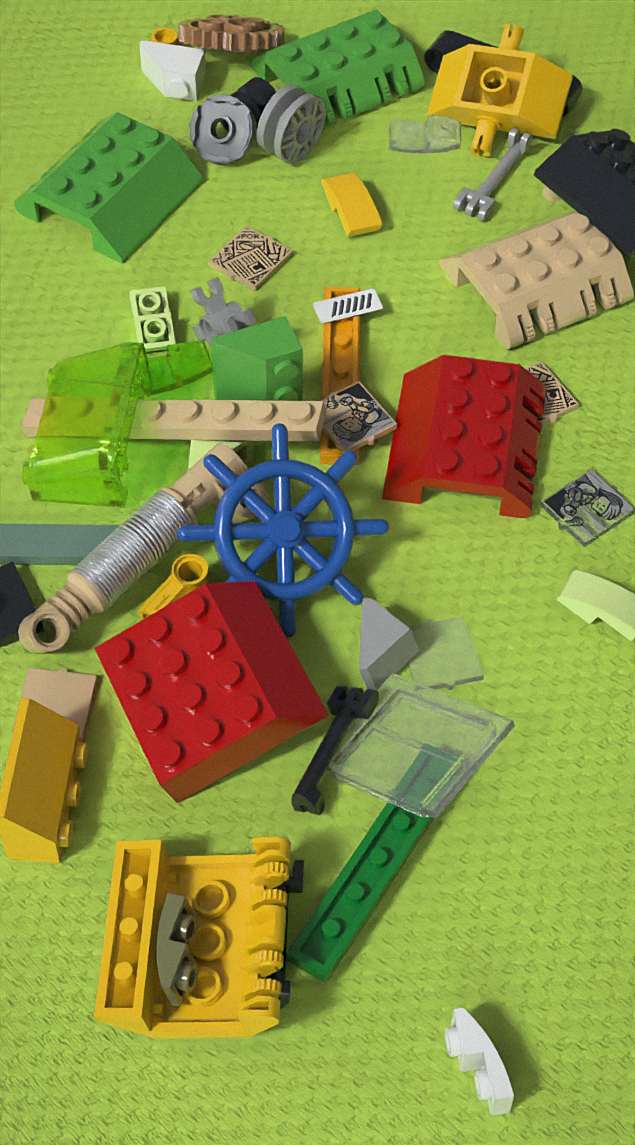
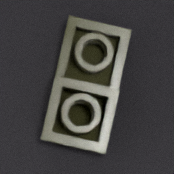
[156,893,198,1007]

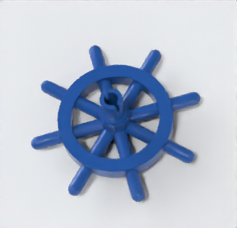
[177,423,389,637]

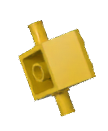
[426,24,573,158]

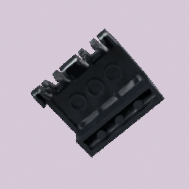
[533,129,635,256]

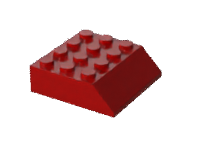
[94,581,329,804]

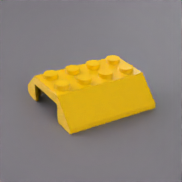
[94,837,291,1039]

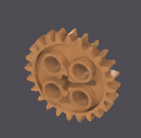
[178,15,285,53]

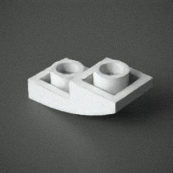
[445,1007,514,1116]

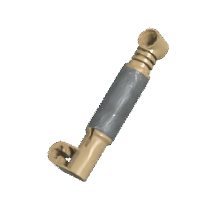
[18,443,269,654]

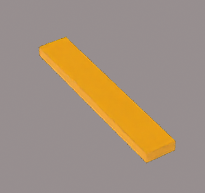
[320,287,361,465]

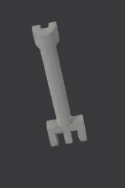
[453,127,532,222]

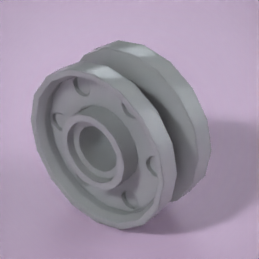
[257,84,326,164]

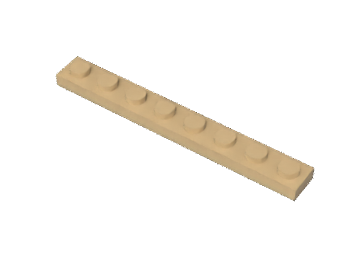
[21,398,327,442]

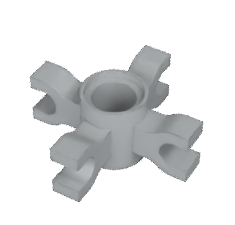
[189,277,257,347]

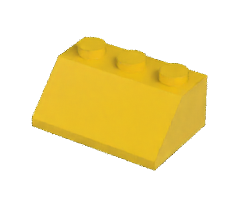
[0,697,88,863]

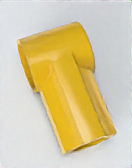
[138,553,211,620]

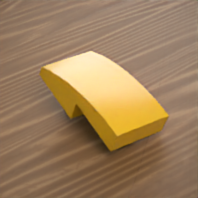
[322,172,383,237]

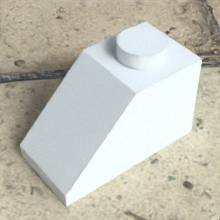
[139,40,206,101]

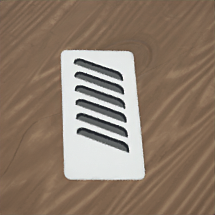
[313,289,383,323]

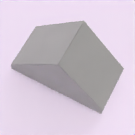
[359,598,419,690]

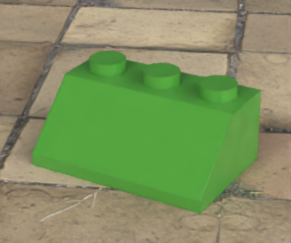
[211,316,303,401]

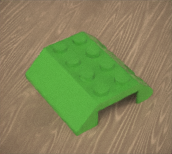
[249,9,425,128]
[14,112,203,264]

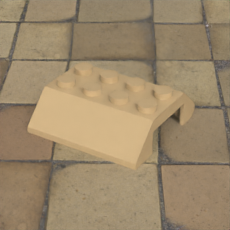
[439,211,634,350]

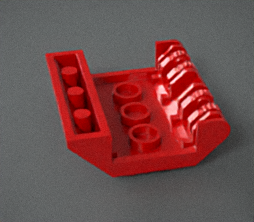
[382,355,547,518]

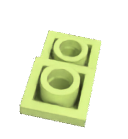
[129,286,176,353]
[557,570,635,641]

